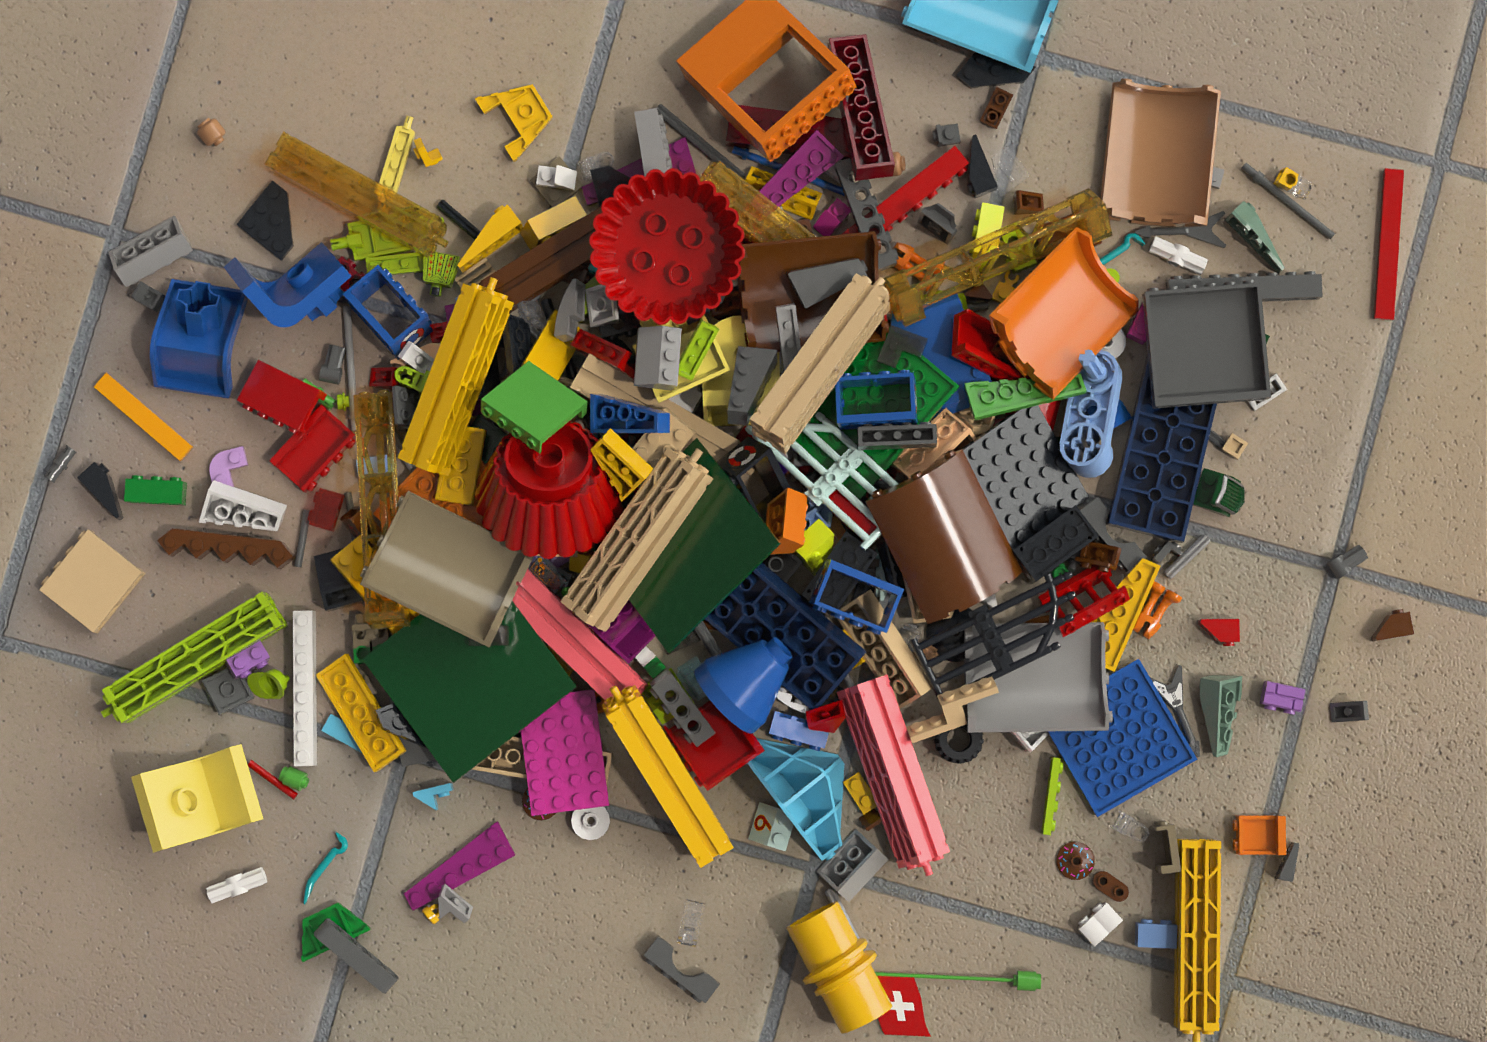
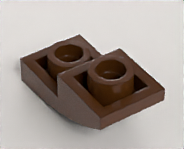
[980,87,1013,129]

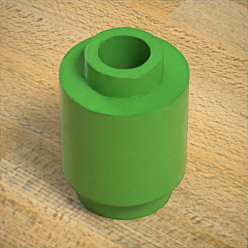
[279,766,309,791]

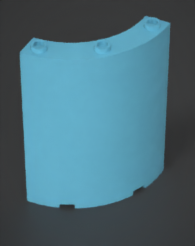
[901,0,1059,73]

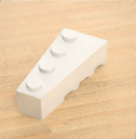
[199,480,287,531]

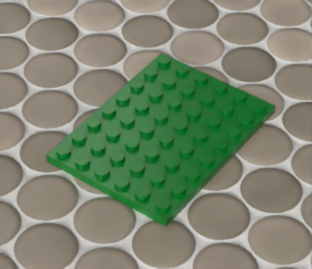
[795,327,959,500]

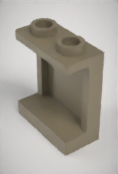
[1150,820,1181,874]

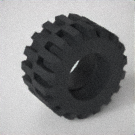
[934,716,984,764]

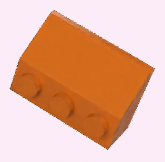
[766,488,808,554]

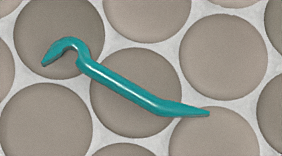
[1100,233,1146,265]
[304,832,348,905]

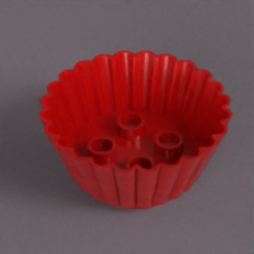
[589,168,745,325]
[475,421,628,559]

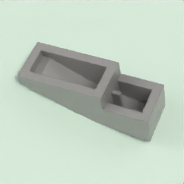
[554,279,586,342]

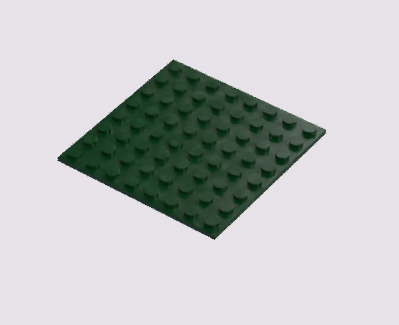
[592,438,781,653]
[362,601,577,783]

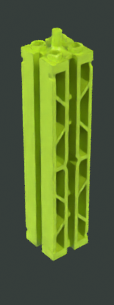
[101,592,288,723]

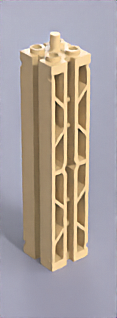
[750,273,890,454]
[569,353,755,476]
[560,448,713,632]

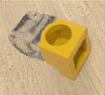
[1273,167,1313,200]

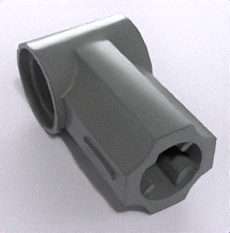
[319,345,346,385]
[1327,545,1368,579]

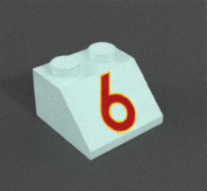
[748,802,794,851]

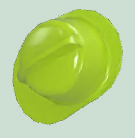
[247,669,290,699]

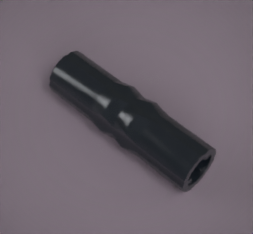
[877,542,907,598]

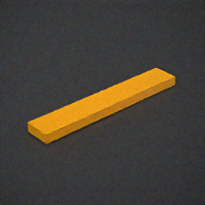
[94,373,193,461]

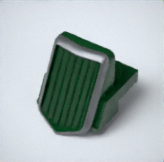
[1193,468,1245,518]

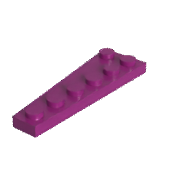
[738,130,844,227]
[582,137,696,206]
[404,822,516,911]

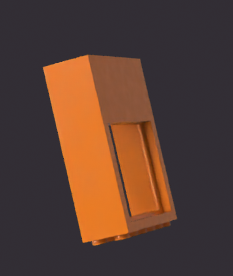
[676,0,856,163]

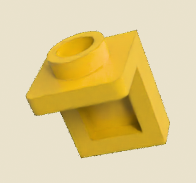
[413,138,443,167]

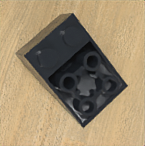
[314,548,365,612]

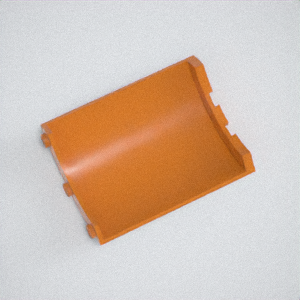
[989,227,1139,400]

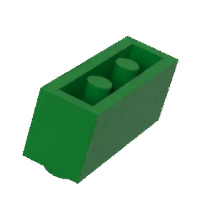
[124,475,187,506]

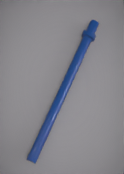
[732,146,845,196]

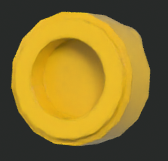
[422,904,439,924]

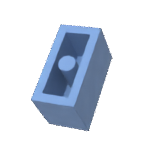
[1135,919,1177,949]

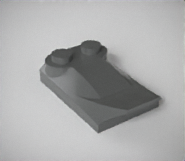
[917,203,957,245]

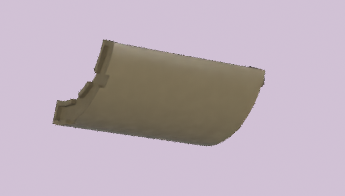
[360,491,534,647]

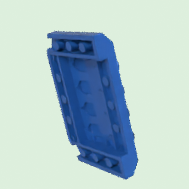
[891,290,992,420]

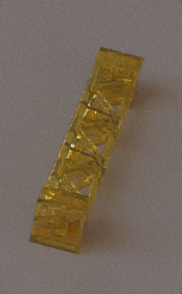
[883,188,1113,327]
[353,390,410,629]

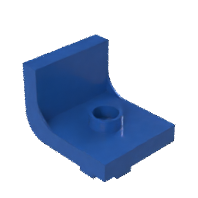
[224,242,351,327]
[150,279,248,399]

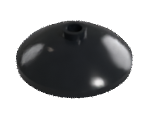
[926,608,973,662]

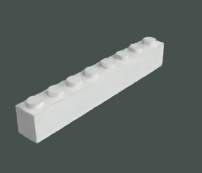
[293,611,317,766]

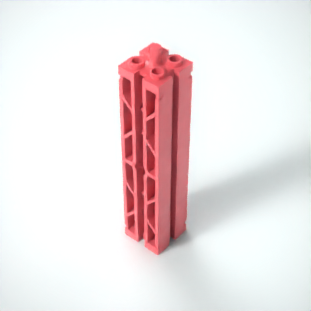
[512,567,649,700]
[837,675,950,876]

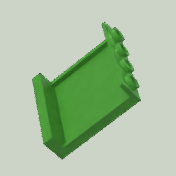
[481,361,587,454]

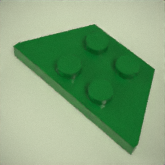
[301,902,371,963]

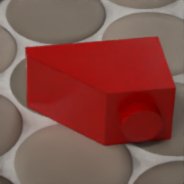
[1198,619,1240,646]

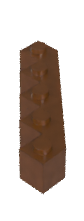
[157,528,295,569]

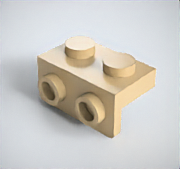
[954,408,995,435]

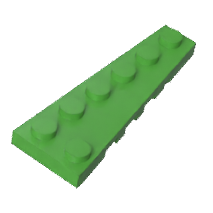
[964,373,1086,421]

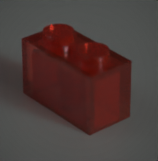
[308,488,344,532]

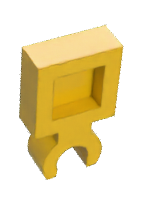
[992,270,1019,304]

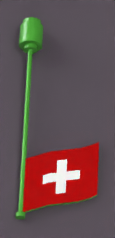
[875,971,1041,1037]

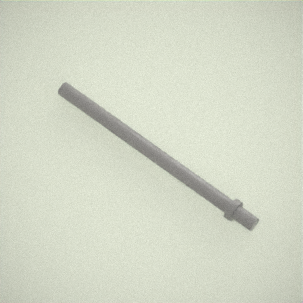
[343,306,360,431]

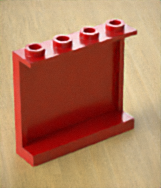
[663,701,765,791]

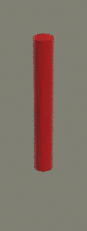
[248,760,298,800]

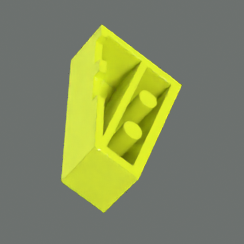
[969,202,1005,274]
[795,519,834,576]

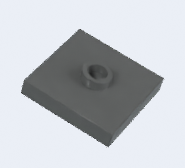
[202,668,254,716]

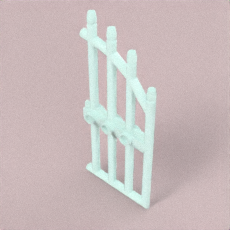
[745,412,898,551]

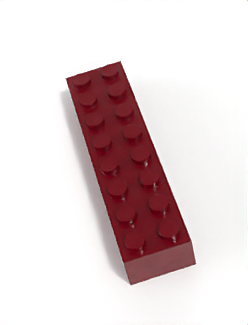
[828,34,895,181]
[726,105,850,160]

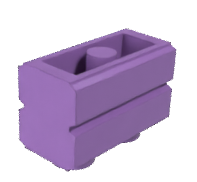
[1260,681,1305,715]

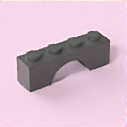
[1080,497,1146,572]
[644,935,720,1003]

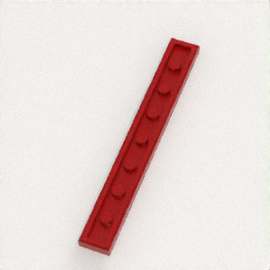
[1374,168,1404,321]

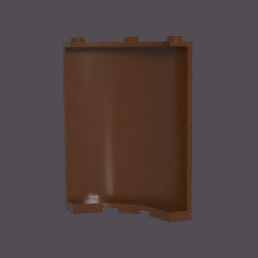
[738,231,889,352]
[866,449,1023,624]

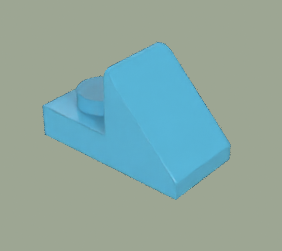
[412,783,454,810]

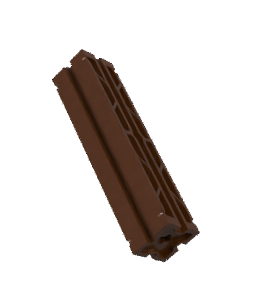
[478,207,603,314]

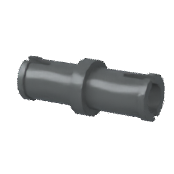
[44,445,77,483]

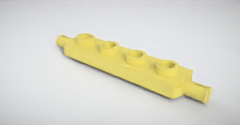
[374,116,415,215]

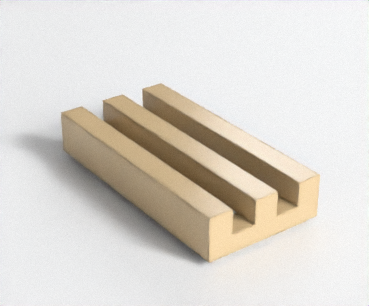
[455,257,496,288]

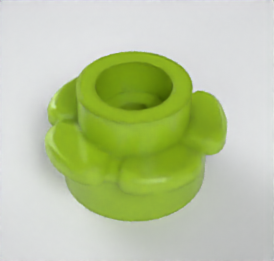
[337,392,350,411]

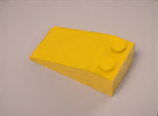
[457,204,523,273]

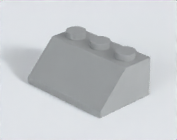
[634,326,682,391]
[817,829,888,902]

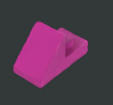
[813,198,851,236]

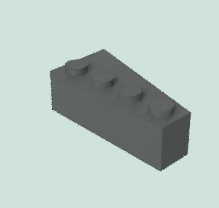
[728,346,777,426]

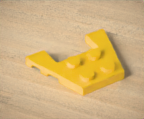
[475,84,553,162]

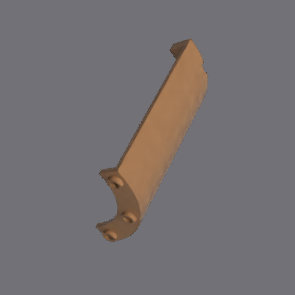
[1098,79,1221,227]

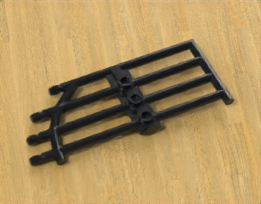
[910,571,1076,699]

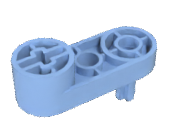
[1060,350,1122,478]

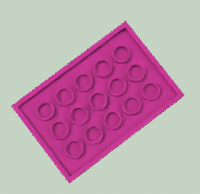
[521,689,609,816]

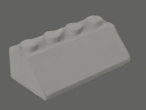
[108,215,193,287]

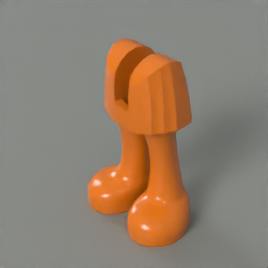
[893,242,946,292]
[1133,581,1182,639]

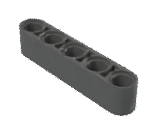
[314,918,399,994]

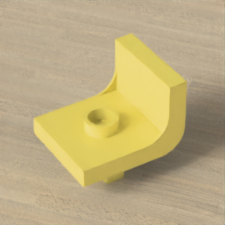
[632,315,730,403]
[131,744,263,853]

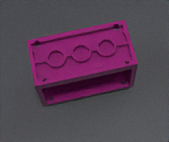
[587,600,655,664]

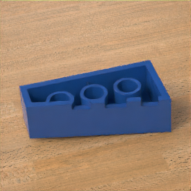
[590,394,670,433]

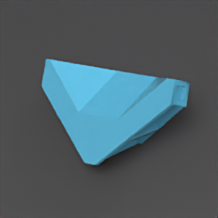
[747,738,845,861]

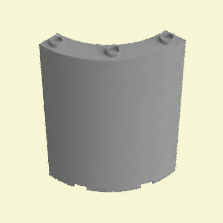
[964,622,1113,733]

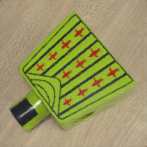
[423,250,461,297]

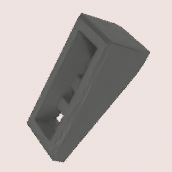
[1275,842,1299,882]

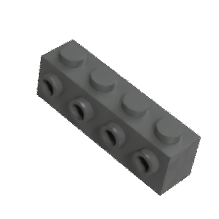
[857,422,937,450]

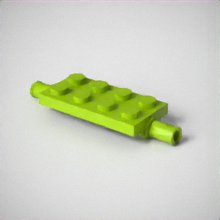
[330,209,445,262]

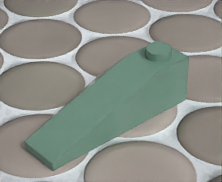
[1225,201,1285,273]
[1199,675,1242,757]

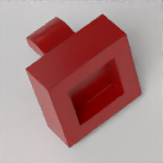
[430,321,448,344]

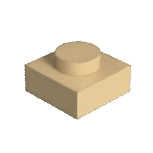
[1221,433,1248,460]

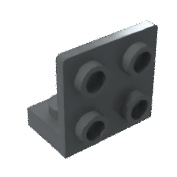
[392,386,420,432]

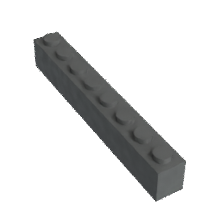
[1166,271,1323,302]

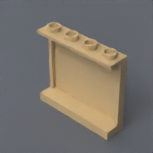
[40,529,146,633]

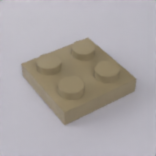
[530,156,583,207]

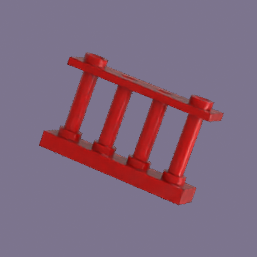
[1038,566,1130,638]

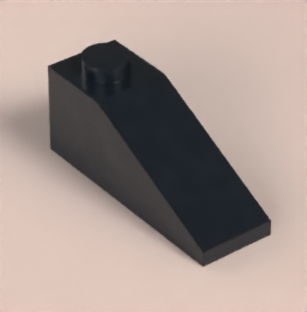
[967,134,998,199]
[77,462,124,520]

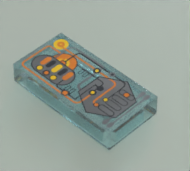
[529,556,569,595]

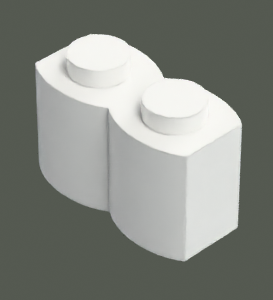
[1077,902,1123,947]

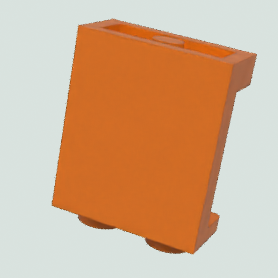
[1233,815,1286,855]

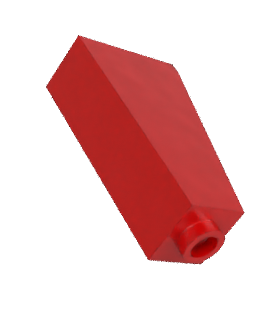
[826,489,882,543]

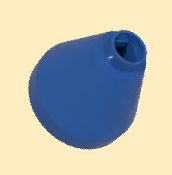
[694,637,792,734]

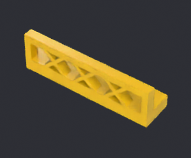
[741,166,822,220]

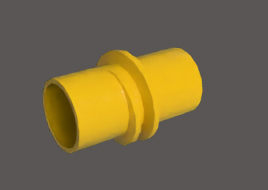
[786,901,892,1034]

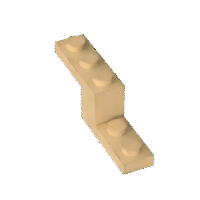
[906,676,999,743]

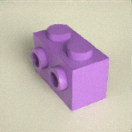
[225,641,270,680]

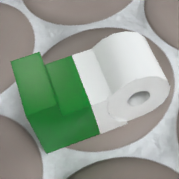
[635,646,666,679]

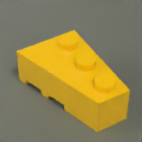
[520,196,587,250]
[590,428,653,502]

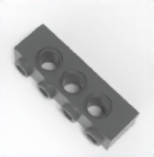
[649,669,715,747]

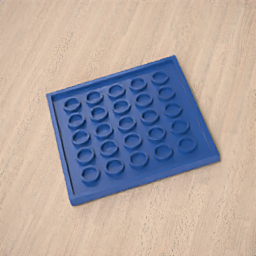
[1047,659,1197,817]

